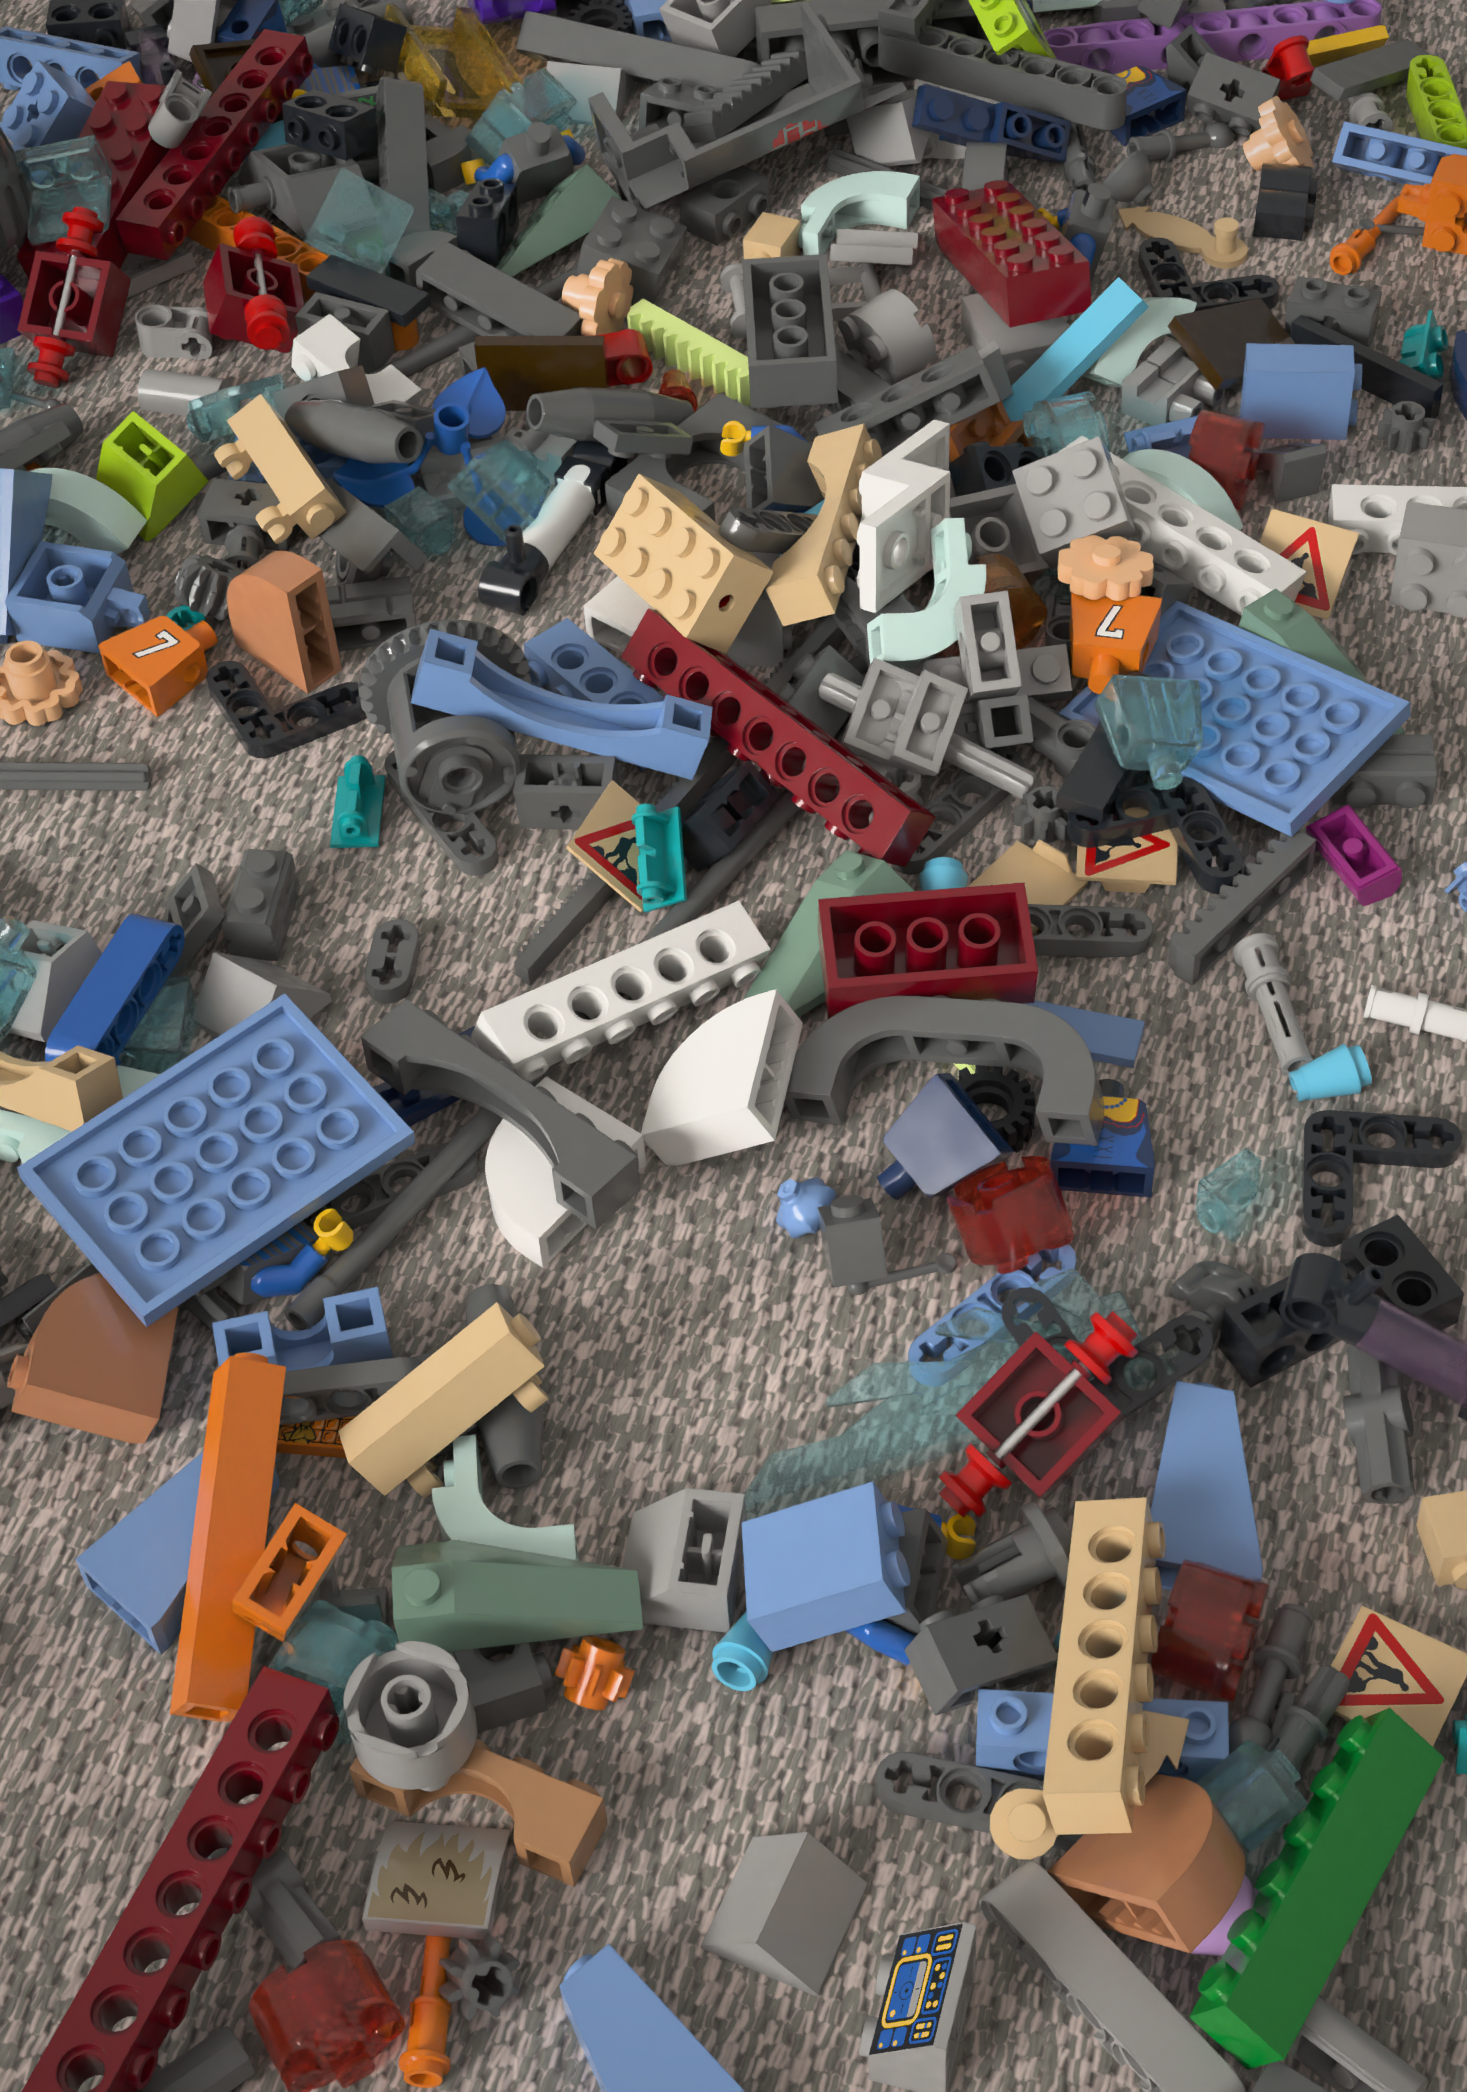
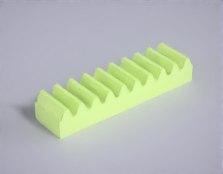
[627,299,751,406]

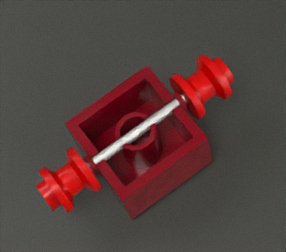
[17,207,131,388]
[203,216,304,353]
[938,1311,1138,1518]

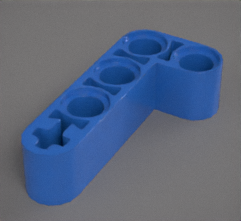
[45,913,185,1066]

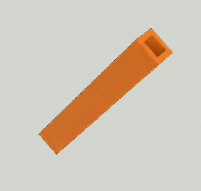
[170,1353,286,1722]

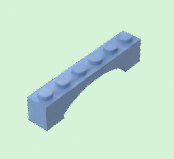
[411,628,713,780]

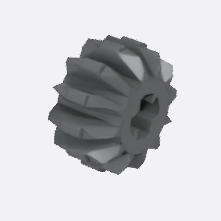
[174,554,245,620]

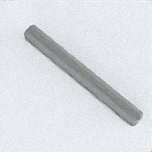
[818,673,1036,799]

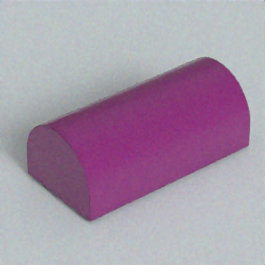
[1306,804,1402,906]

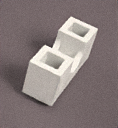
[291,314,422,406]

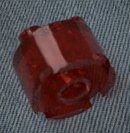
[1188,410,1265,511]
[946,1156,1075,1274]
[1151,1559,1269,1702]
[249,1940,405,2092]

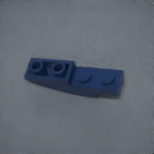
[912,84,1071,163]

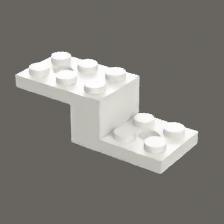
[857,420,950,613]

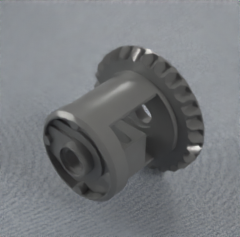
[358,619,531,814]

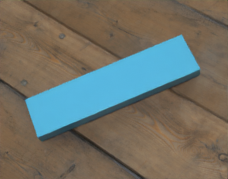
[1002,277,1149,429]

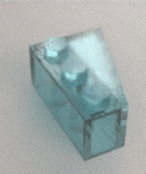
[465,67,577,166]

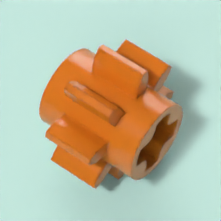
[554,1635,635,1710]

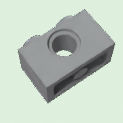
[953,591,1022,703]

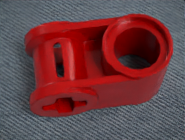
[1262,35,1316,101]
[584,329,653,387]

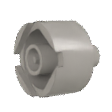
[838,289,936,385]
[343,1641,477,1792]

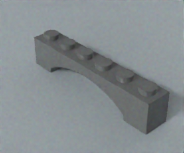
[361,999,641,1230]

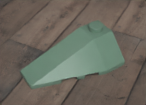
[494,164,622,277]
[1238,588,1405,735]
[743,850,915,1017]
[391,1540,644,1652]

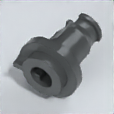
[950,1500,1072,1606]

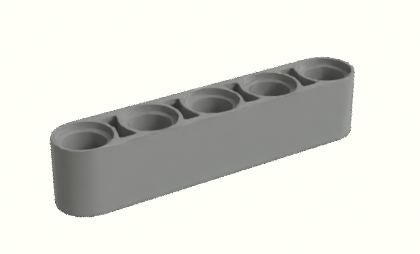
[979,1860,1246,2092]

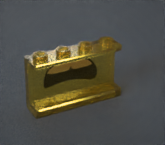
[384,4,526,120]

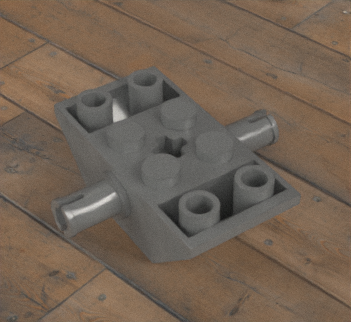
[227,144,379,242]

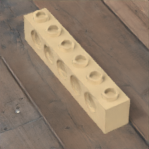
[1042,1497,1166,1835]

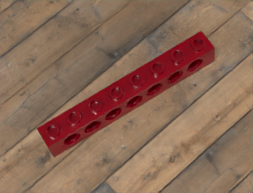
[115,29,313,261]
[621,608,936,867]
[21,1666,340,2092]

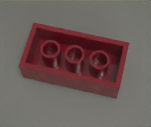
[818,882,1038,1019]

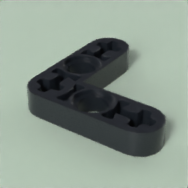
[1138,238,1279,312]
[206,661,367,759]
[1067,777,1243,895]
[1301,1110,1462,1247]
[1002,1287,1213,1421]

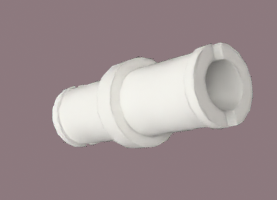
[1363,985,1467,1043]

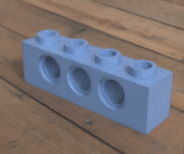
[0,26,141,90]
[1332,121,1467,186]
[523,618,664,771]
[976,1689,1229,1791]

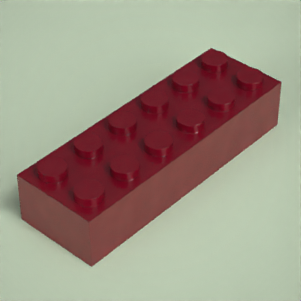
[17,81,171,279]
[932,180,1092,328]

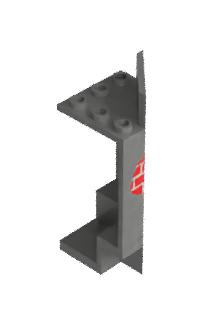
[588,0,907,209]

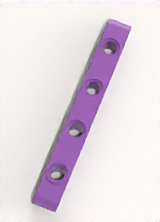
[1044,0,1382,74]

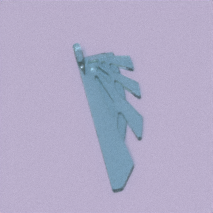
[743,1269,1212,1520]

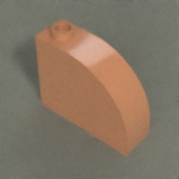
[227,550,342,694]
[7,1273,179,1443]
[1047,1773,1246,1954]

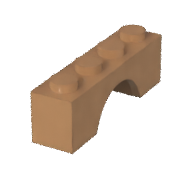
[349,1738,608,1887]

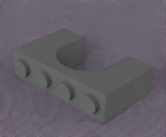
[605,393,800,522]

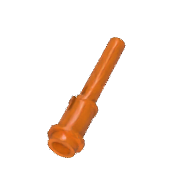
[1330,196,1402,275]
[398,1935,452,2088]

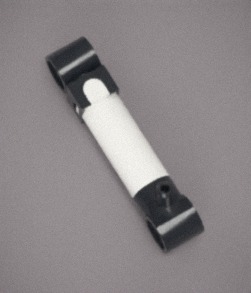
[478,441,628,616]

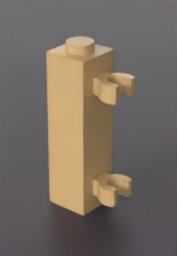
[214,394,347,544]
[338,1302,549,1499]

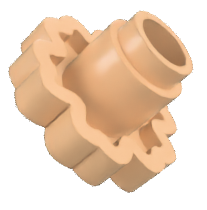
[1243,96,1314,171]
[562,258,634,336]
[1057,535,1154,601]
[0,641,83,726]

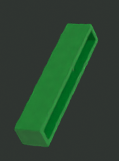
[1189,1708,1444,2070]

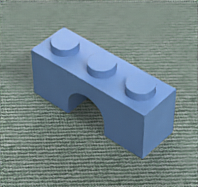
[212,1287,393,1371]

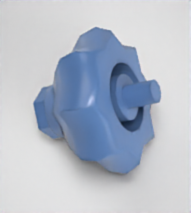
[776,1177,837,1239]

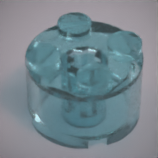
[1023,391,1110,457]
[268,1600,398,1744]

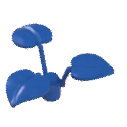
[334,367,535,546]

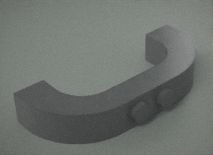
[785,995,1104,1146]

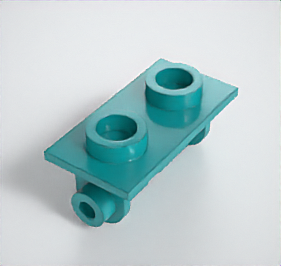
[1399,310,1449,380]
[330,755,386,848]
[631,804,687,913]

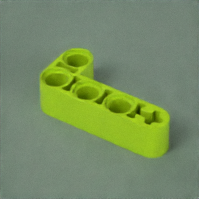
[1406,55,1467,149]

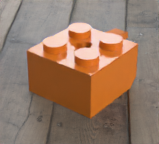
[1397,154,1467,255]

